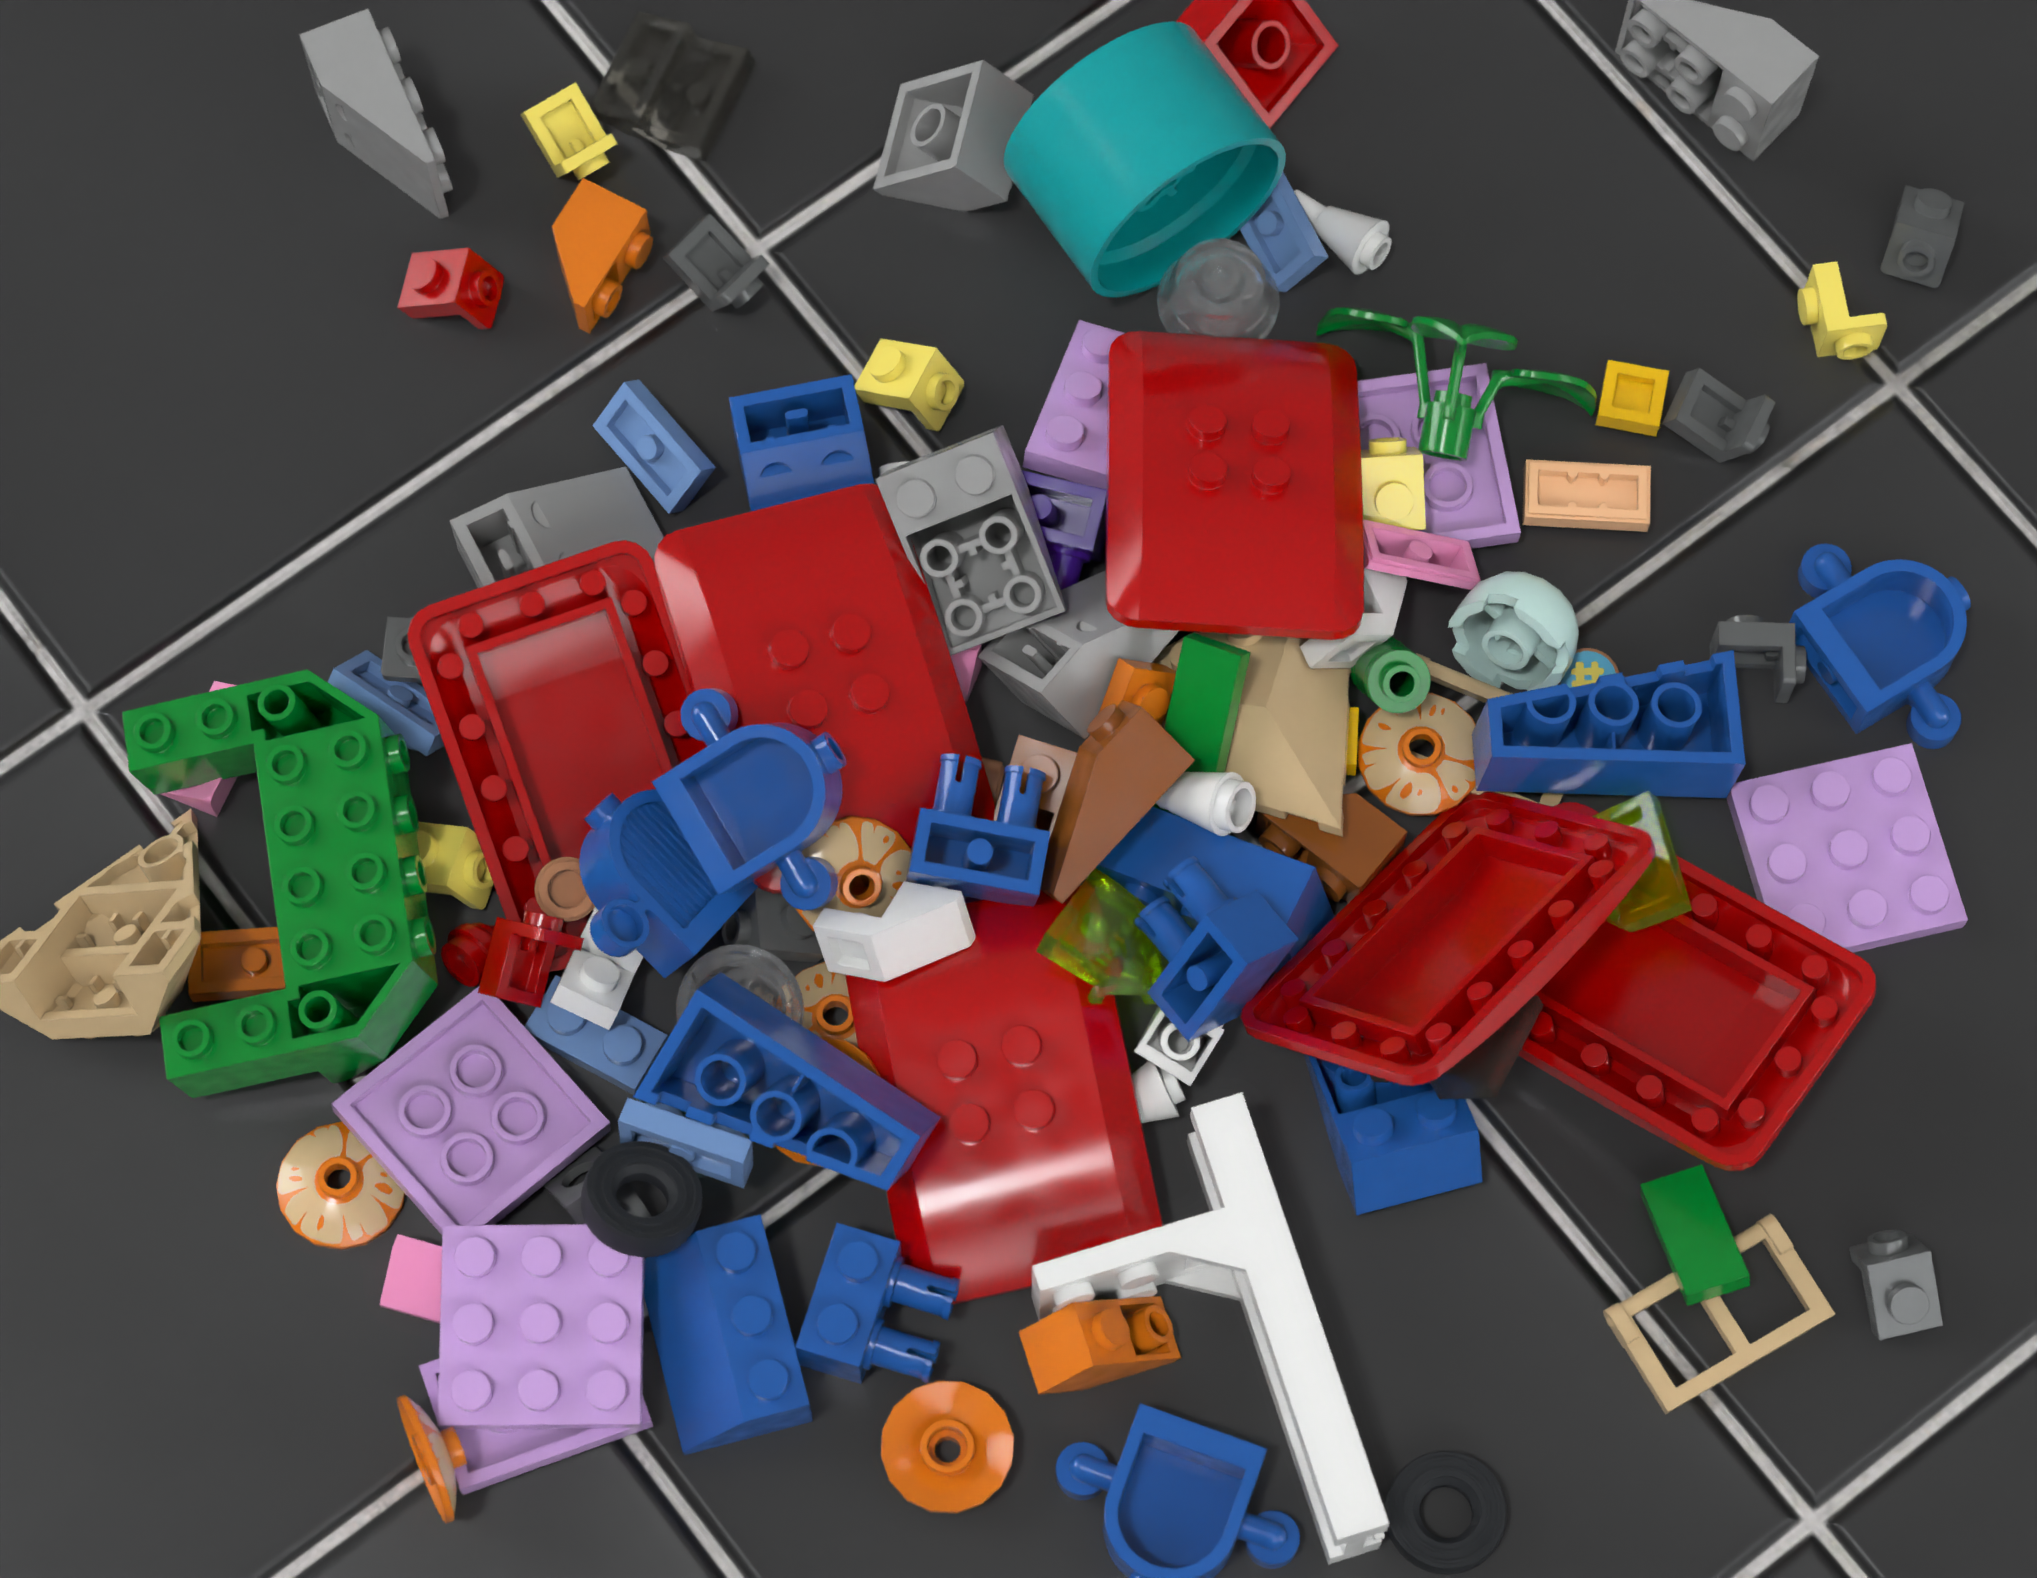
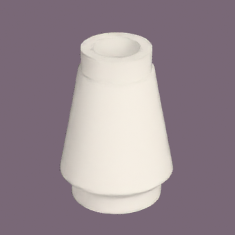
[1156,772,1256,836]

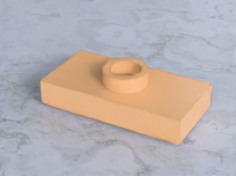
[1523,459,1651,532]

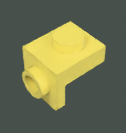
[520,82,618,180]
[1797,261,1888,360]
[855,338,964,431]
[1361,437,1426,530]
[417,822,494,910]

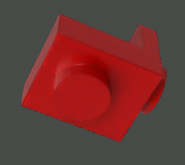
[397,248,504,330]
[478,910,584,1008]

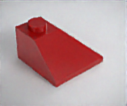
[1176,0,1338,129]

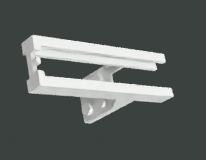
[1031,1092,1389,1564]

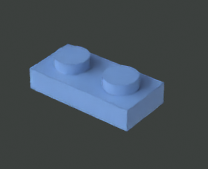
[1240,172,1328,292]
[593,379,716,514]
[328,650,444,756]
[524,975,668,1095]
[618,1098,753,1188]

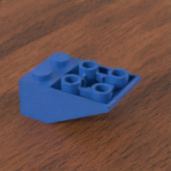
[729,374,874,512]
[1304,1054,1483,1215]

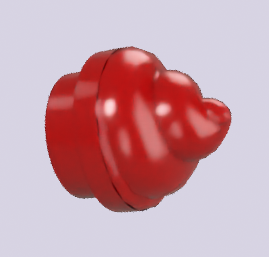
[441,922,495,987]

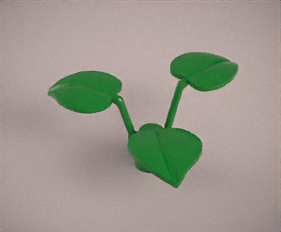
[1316,307,1597,461]

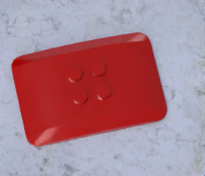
[1105,331,1364,640]
[653,483,995,894]
[407,540,759,972]
[1241,791,1656,1086]
[1489,802,1876,1171]
[845,886,1163,1305]

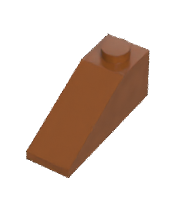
[1040,700,1195,903]

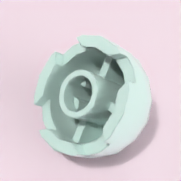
[1448,571,1579,691]

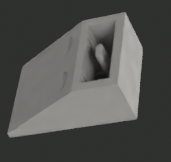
[1615,0,1819,161]
[299,9,453,219]
[875,425,1066,656]
[450,466,664,588]
[978,570,1179,739]

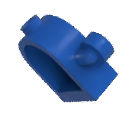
[1789,544,1971,749]
[652,688,847,910]
[579,789,758,979]
[1056,1403,1300,1578]

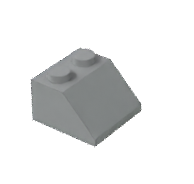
[873,60,1034,212]

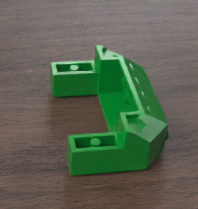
[122,669,438,1099]

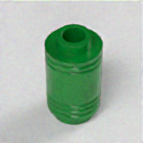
[1350,637,1431,713]

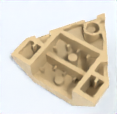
[1153,632,1351,837]
[0,809,201,1040]

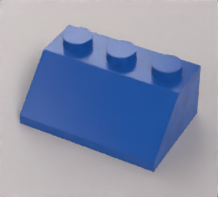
[644,1214,813,1455]

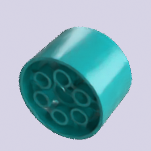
[1003,21,1286,298]

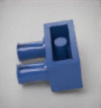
[906,753,1050,907]
[1134,856,1298,1042]
[795,1223,961,1384]

